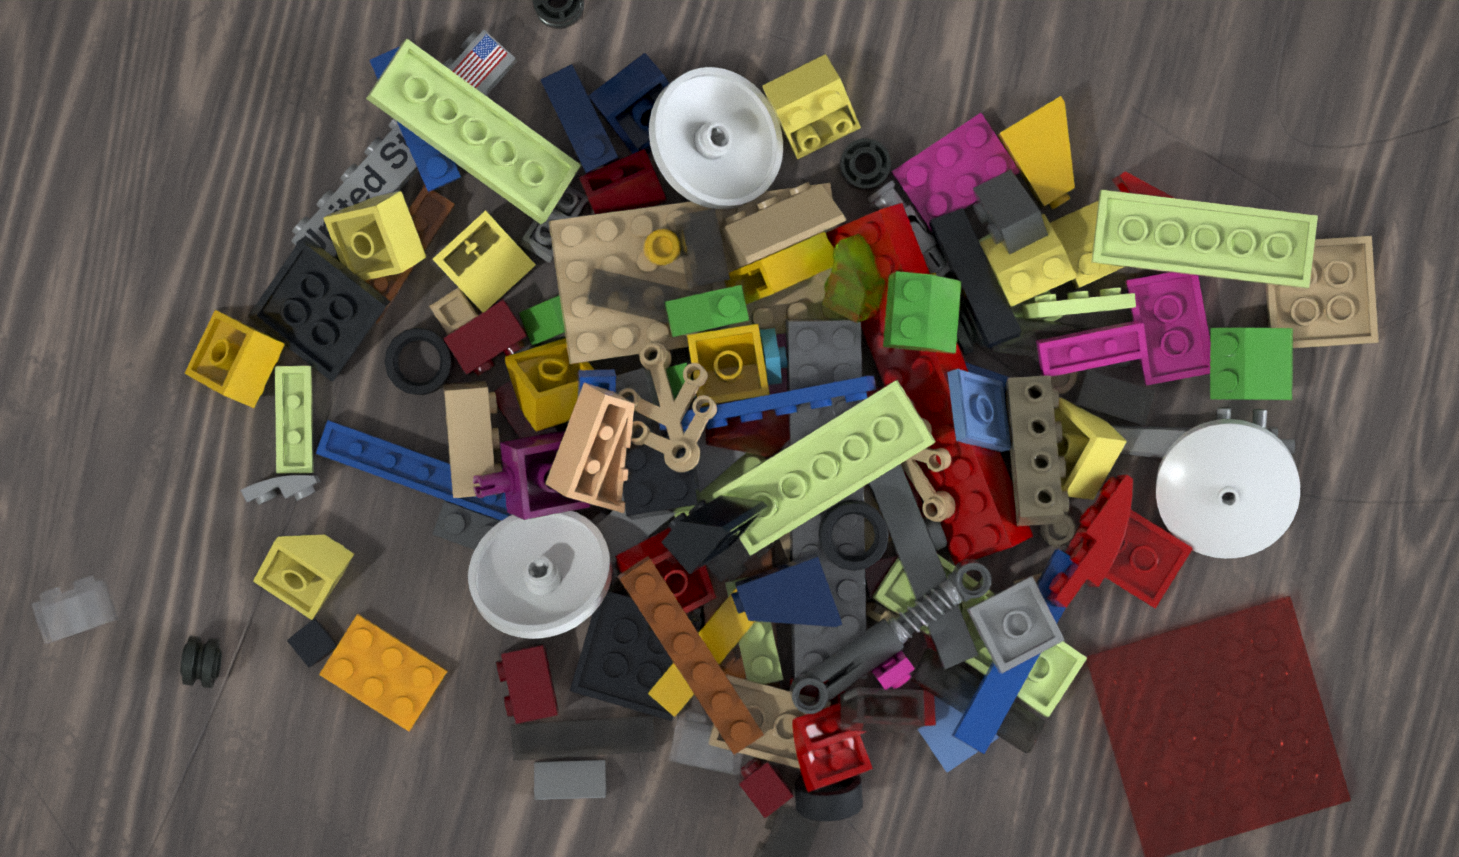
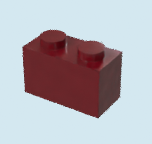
[579,149,667,215]
[443,300,528,377]
[496,643,559,724]
[738,757,794,818]

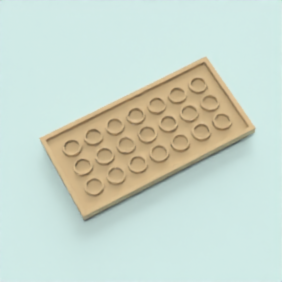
[549,183,850,364]

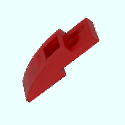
[1046,474,1133,608]

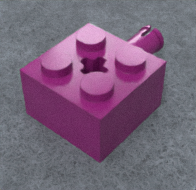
[473,430,590,520]

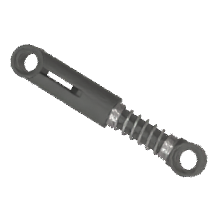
[790,559,991,714]

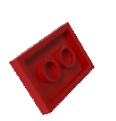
[1063,494,1193,609]

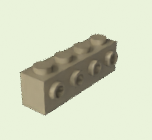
[1004,375,1069,526]

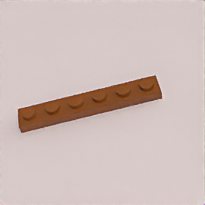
[618,556,764,755]

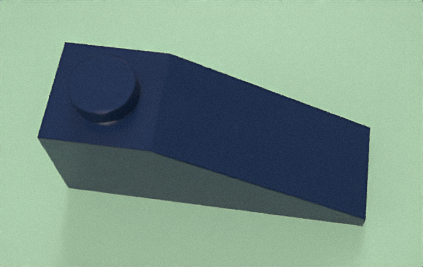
[540,64,619,174]

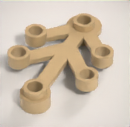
[618,342,717,472]
[901,418,955,522]

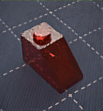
[705,409,790,457]

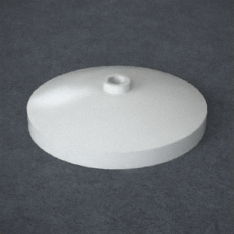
[649,67,783,209]
[1156,419,1300,559]
[468,511,612,639]

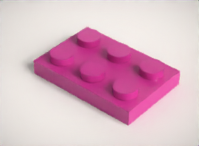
[891,113,1020,231]
[1125,272,1211,386]

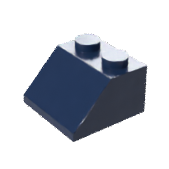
[588,53,669,154]

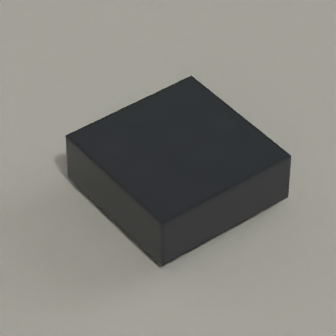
[287,618,337,668]

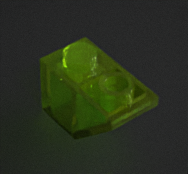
[822,234,885,323]

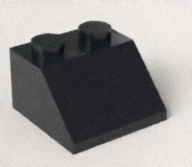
[661,495,768,574]

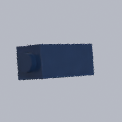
[731,553,843,627]

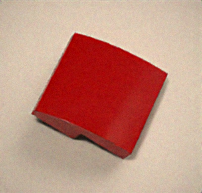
[792,698,873,792]

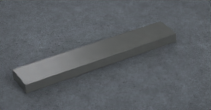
[868,464,978,669]

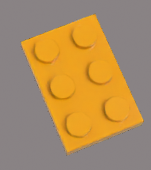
[319,614,448,731]

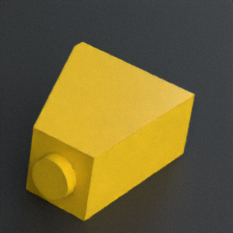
[997,96,1075,210]
[722,231,839,305]

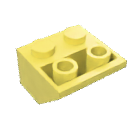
[762,54,861,159]
[433,210,536,312]

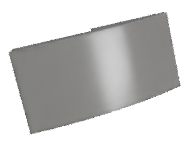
[520,185,588,263]
[240,474,321,505]

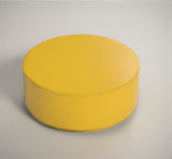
[643,229,681,266]

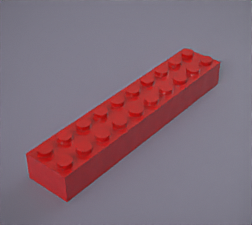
[826,203,1033,566]

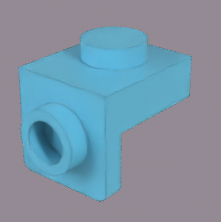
[759,328,787,385]

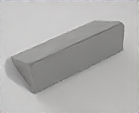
[534,760,606,800]

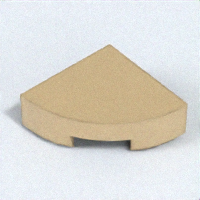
[866,600,899,622]

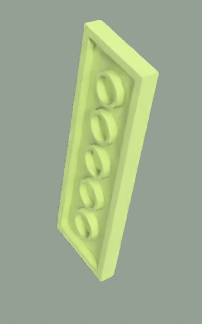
[366,39,581,224]
[1091,190,1318,288]
[712,380,936,556]
[872,554,1087,717]

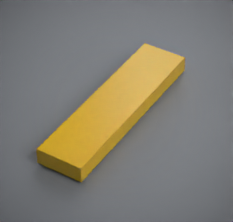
[648,588,756,717]

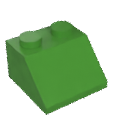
[883,271,961,354]
[1210,328,1293,400]

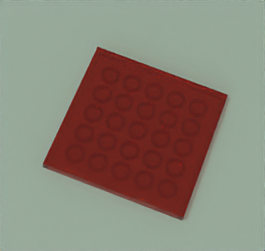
[1085,596,1351,857]

